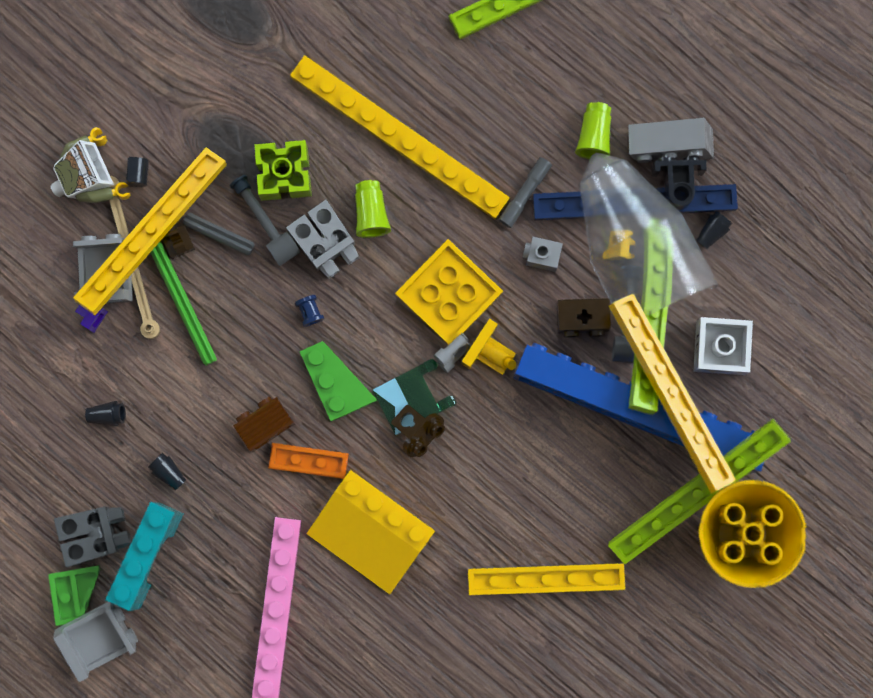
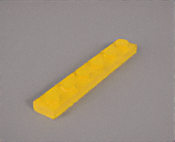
[468,563,625,595]

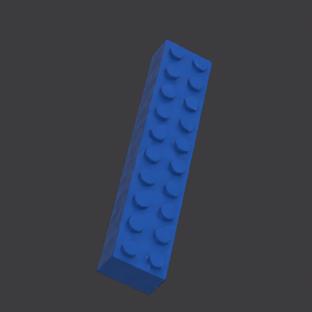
[513,343,765,474]

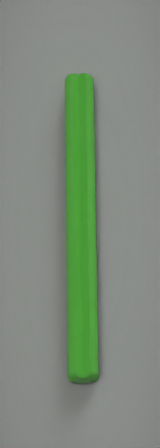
[150,241,217,365]

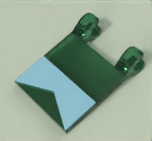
[373,359,456,435]

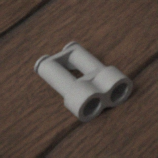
[434,333,471,373]

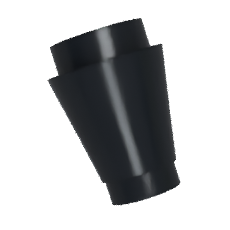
[696,211,732,249]
[85,401,126,426]
[148,452,186,491]

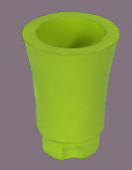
[575,102,611,160]
[355,180,391,238]

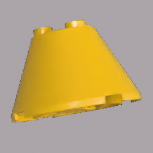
[699,480,806,588]

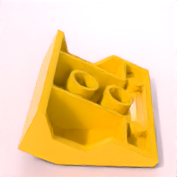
[306,470,435,594]

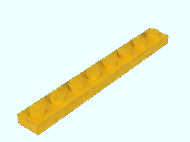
[73,148,227,316]
[609,294,736,494]

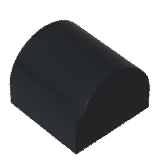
[126,156,149,187]

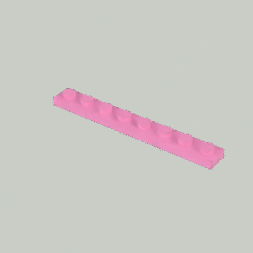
[252,517,301,698]

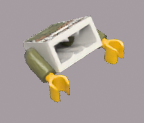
[51,127,131,203]

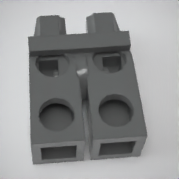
[54,506,132,567]

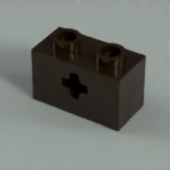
[556,298,611,338]

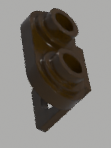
[391,404,445,457]

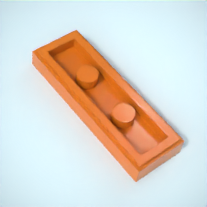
[268,443,349,479]

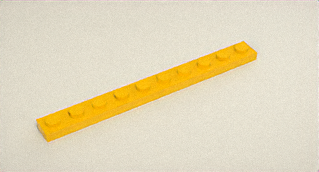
[290,55,510,219]

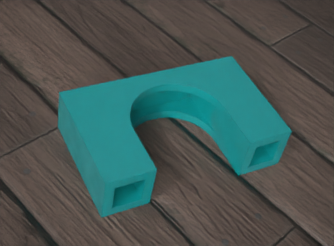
[106,502,184,611]

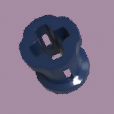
[295,295,325,327]

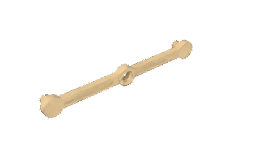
[109,176,160,339]

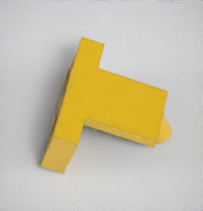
[461,318,517,375]

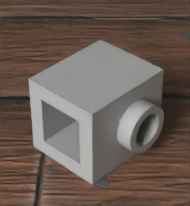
[523,237,563,272]

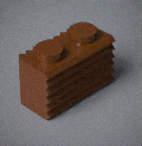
[233,396,295,452]

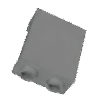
[73,234,133,303]
[53,602,138,682]

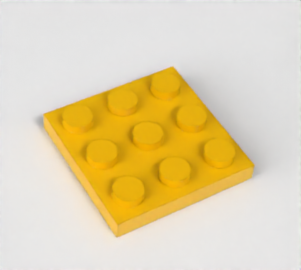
[395,239,503,345]

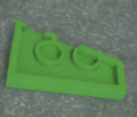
[300,341,378,422]

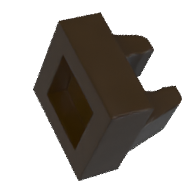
[163,225,195,259]

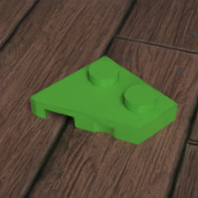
[48,565,100,626]

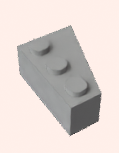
[628,118,714,163]

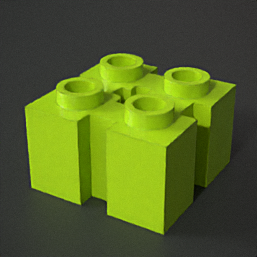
[254,140,312,201]

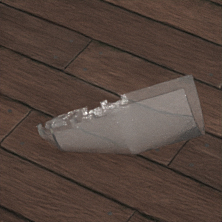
[580,153,718,317]

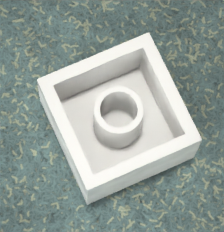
[693,317,753,375]

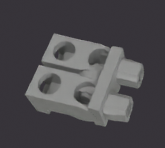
[286,200,359,279]

